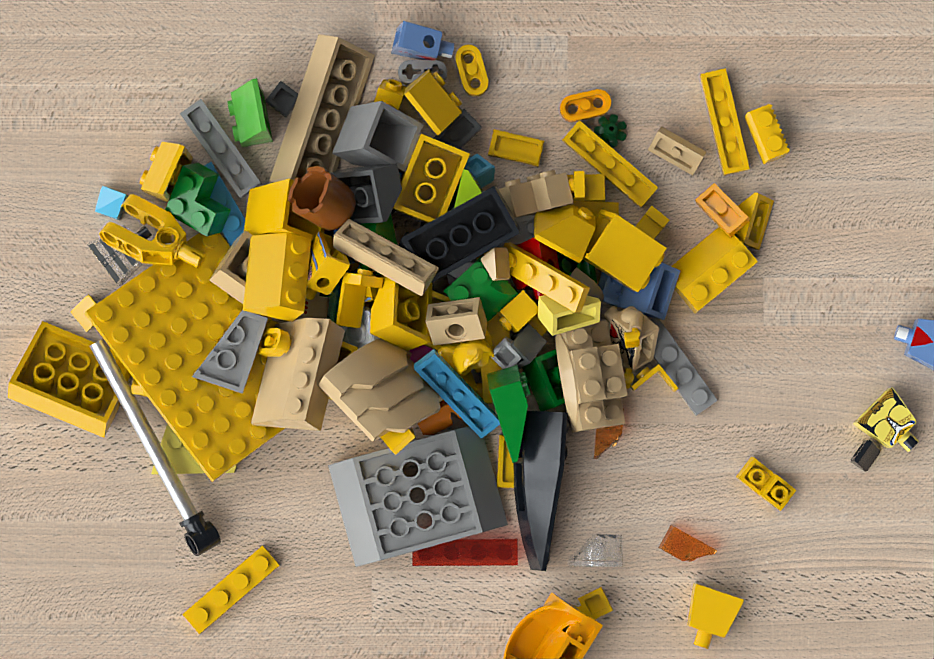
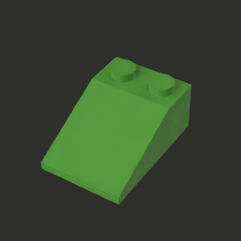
[227,78,273,148]

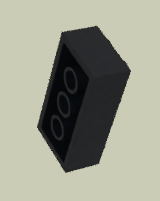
[401,185,522,283]

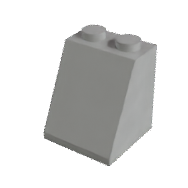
[333,101,423,172]

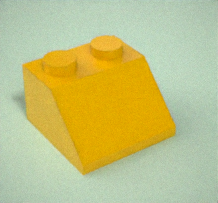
[404,69,463,136]

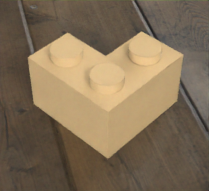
[499,170,573,218]

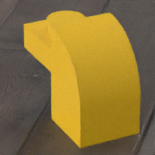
[567,171,605,202]

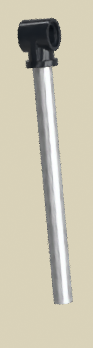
[90,339,221,556]

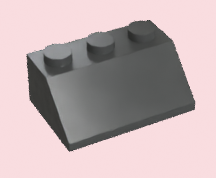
[331,163,402,224]

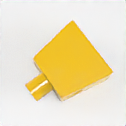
[687,583,744,649]

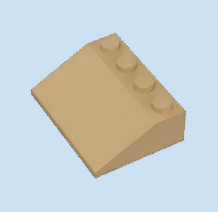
[251,318,345,431]

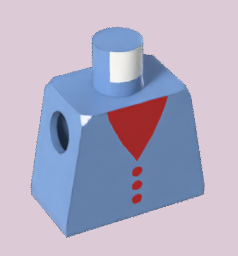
[391,21,454,60]
[894,319,934,371]

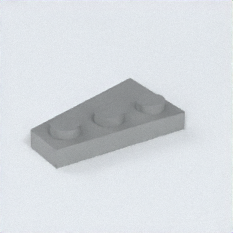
[192,310,268,394]

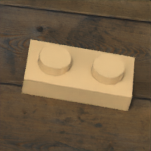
[648,126,706,175]

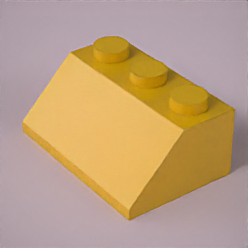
[671,227,758,314]
[243,233,311,322]

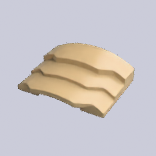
[318,338,442,442]

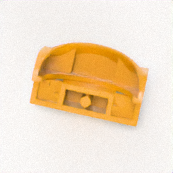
[503,592,603,659]

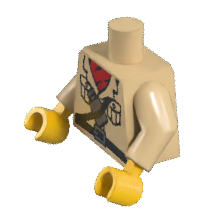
[604,306,659,389]

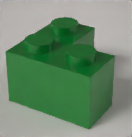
[165,163,231,237]

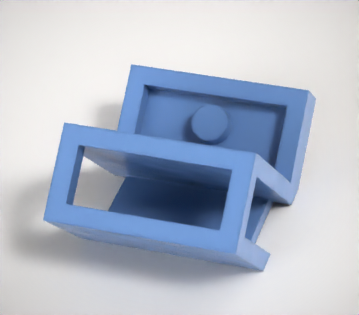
[598,263,680,320]

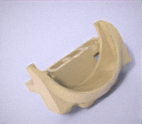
[555,320,628,433]

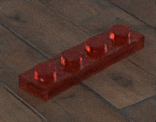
[412,539,518,566]

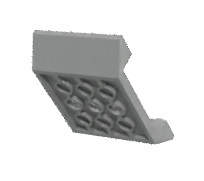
[328,426,508,567]

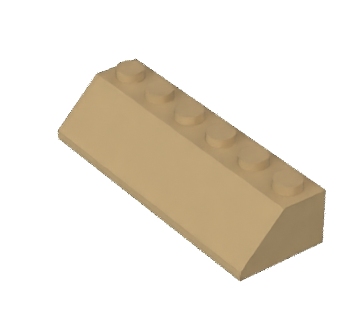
[269,34,375,183]

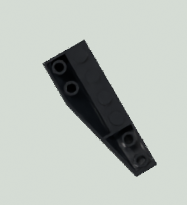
[513,410,569,571]

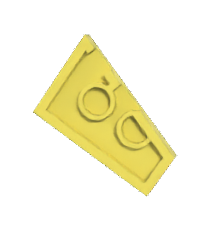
[151,424,238,474]

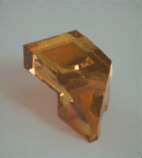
[593,408,624,459]
[658,525,717,562]

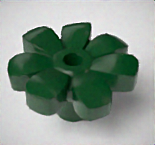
[594,114,627,148]

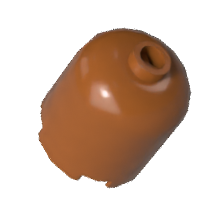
[288,166,356,230]

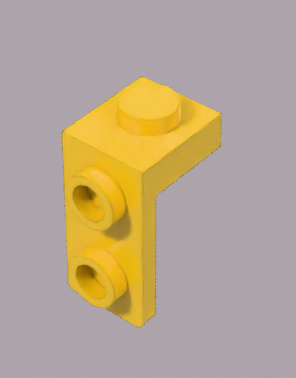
[336,269,383,328]

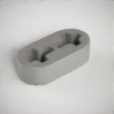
[398,60,447,85]

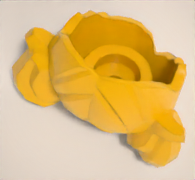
[437,329,494,376]

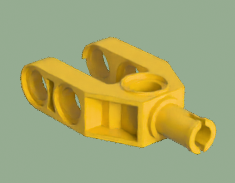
[99,194,206,269]

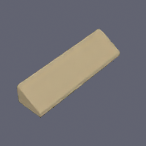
[333,219,438,296]

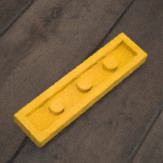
[700,68,750,176]
[562,120,658,208]
[503,242,590,313]
[182,545,280,634]

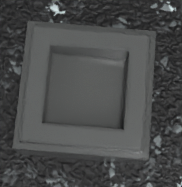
[265,81,298,118]

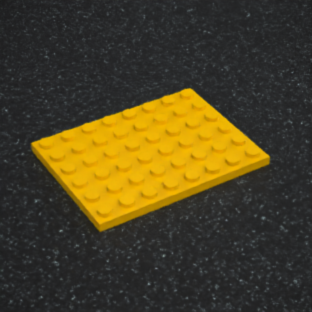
[85,233,286,482]

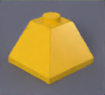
[534,204,596,263]

